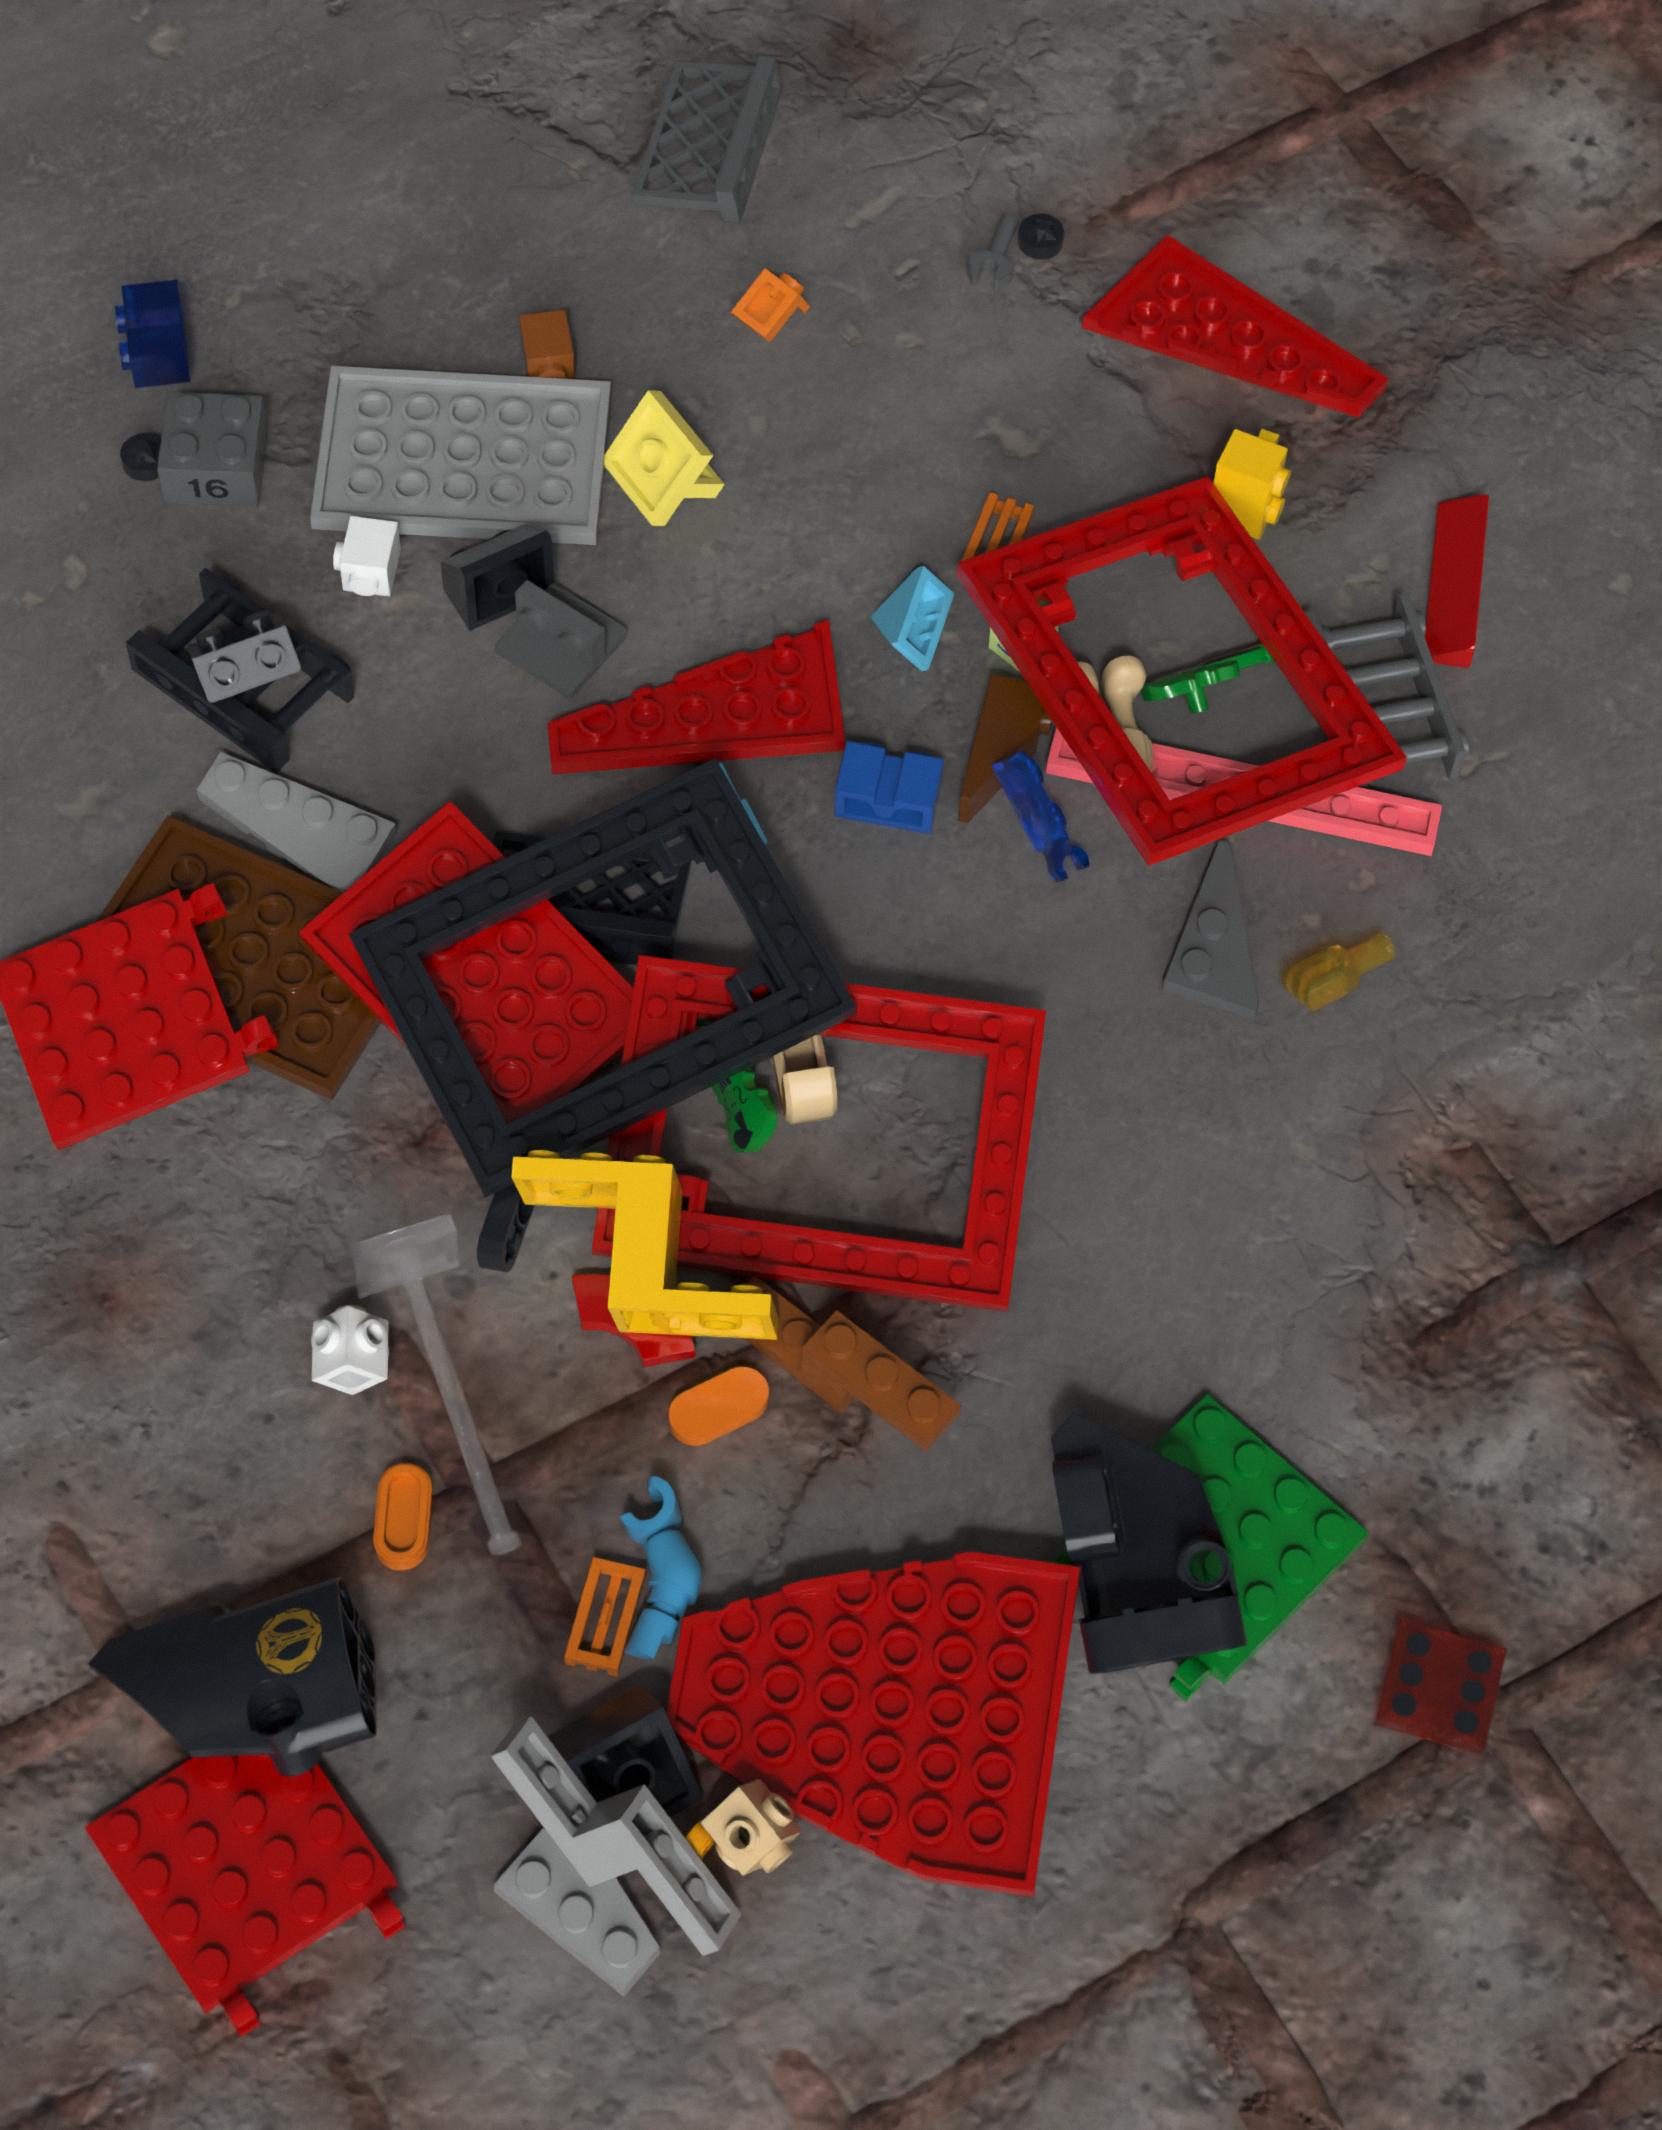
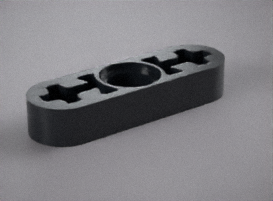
[477,1184,535,1272]

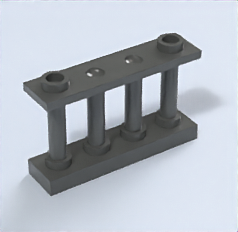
[1305,593,1469,789]

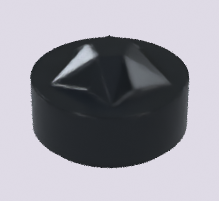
[1018,214,1064,260]
[120,433,161,481]

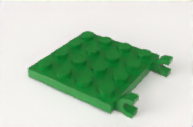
[1053,1394,1369,1702]

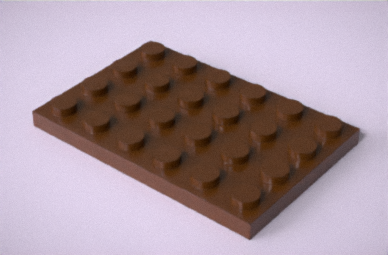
[96,815,381,1100]

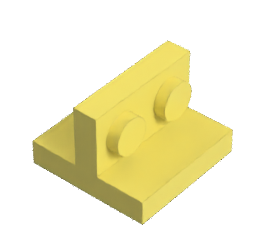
[604,390,725,526]

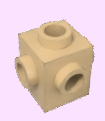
[701,1779,802,1876]

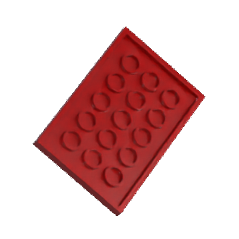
[299,801,633,1124]

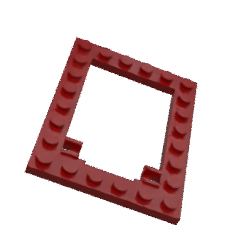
[956,476,1407,866]
[591,955,1047,1312]

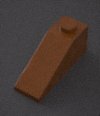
[958,674,1053,823]

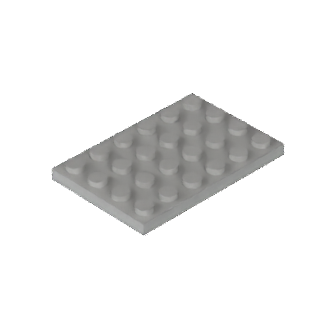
[310,366,611,545]

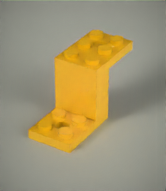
[511,1150,779,1340]

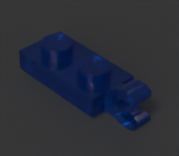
[991,751,1090,882]

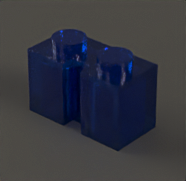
[115,280,191,388]

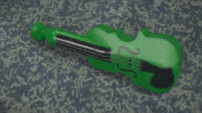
[1141,643,1275,714]
[697,1019,777,1154]

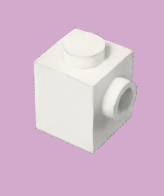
[333,516,401,597]

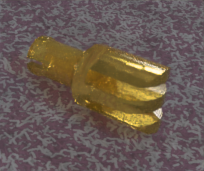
[1281,931,1395,1012]

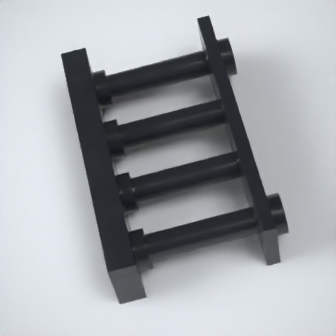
[126,568,354,773]

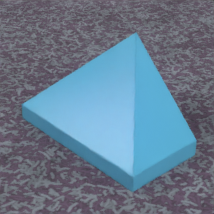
[870,566,955,672]

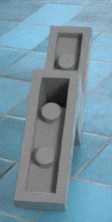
[490,1716,742,1956]

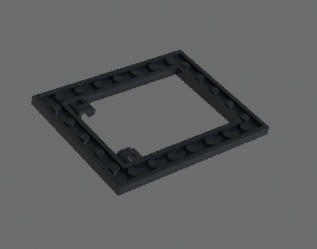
[349,758,857,1198]

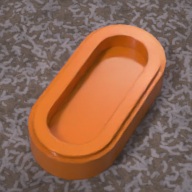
[668,1367,769,1446]
[373,1463,433,1571]

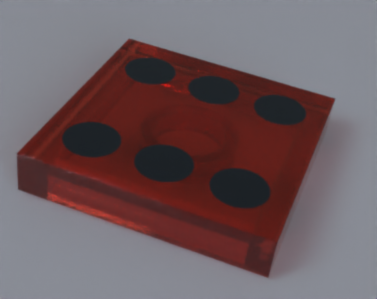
[1374,1619,1507,1755]

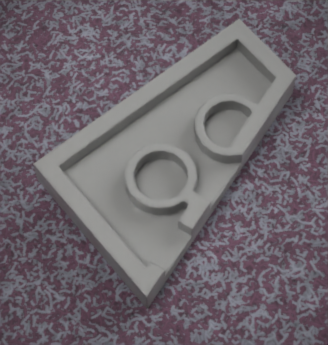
[493,1827,660,1997]

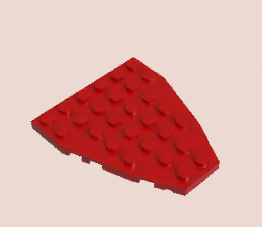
[666,1551,1080,1897]

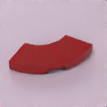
[571,1274,695,1368]

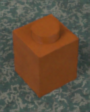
[519,310,575,379]

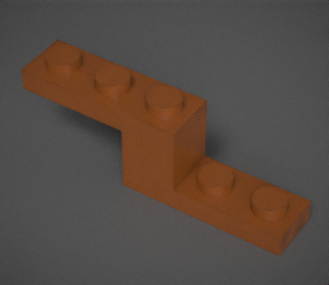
[744,1275,962,1452]

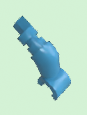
[620,1476,702,1659]

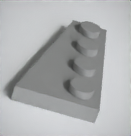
[197,752,397,893]

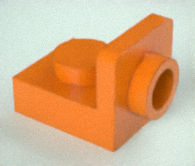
[731,268,810,343]

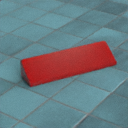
[1425,495,1489,668]

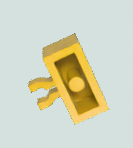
[1214,429,1291,540]

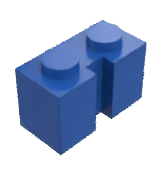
[834,741,944,834]

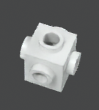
[311,1305,389,1395]

